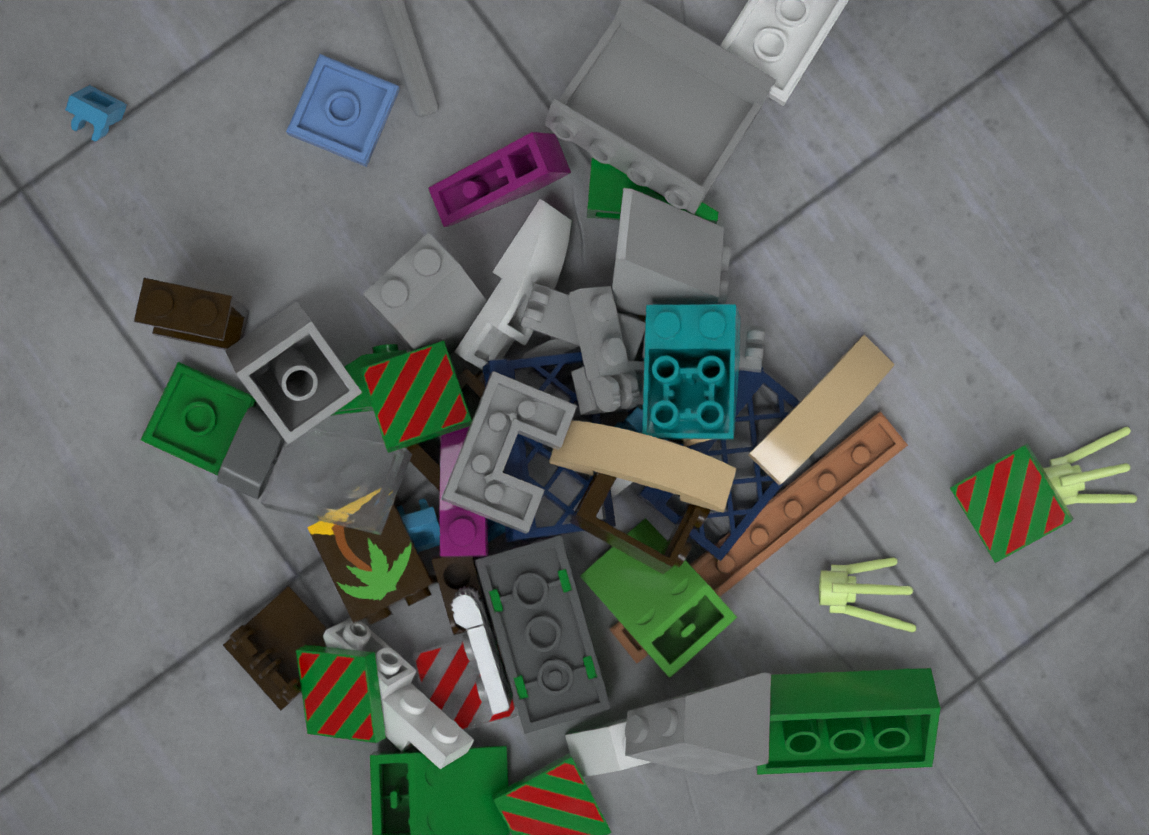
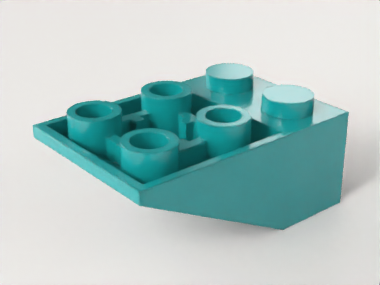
[642,304,741,439]

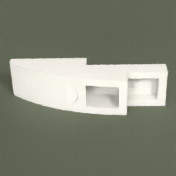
[455,199,572,370]
[323,618,474,769]

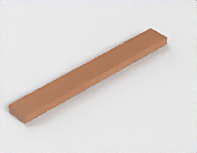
[609,411,908,664]

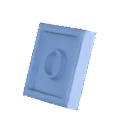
[286,54,400,167]

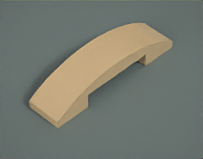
[748,335,895,485]
[550,420,736,513]

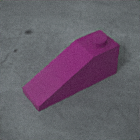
[428,132,571,227]
[439,426,488,557]

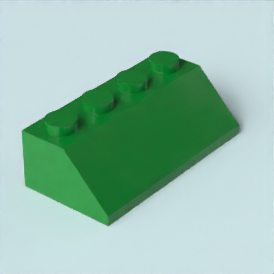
[756,668,940,775]

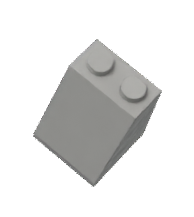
[612,188,731,316]
[363,232,487,355]
[225,301,362,445]
[625,672,771,776]

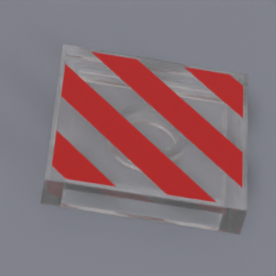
[411,631,519,731]

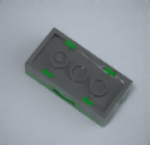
[475,535,611,734]

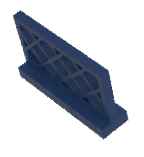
[483,352,616,542]
[637,367,800,561]

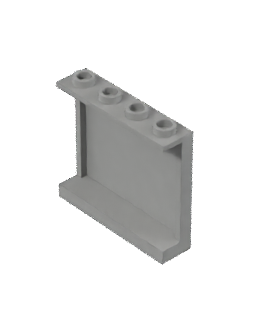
[544,0,776,214]

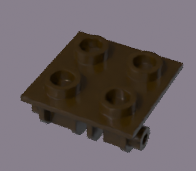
[223,586,327,711]

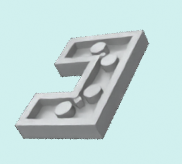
[441,371,577,534]

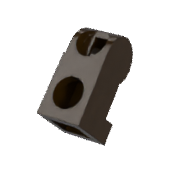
[432,554,483,635]

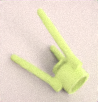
[1043,427,1137,505]
[819,557,916,632]

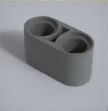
[217,407,287,500]

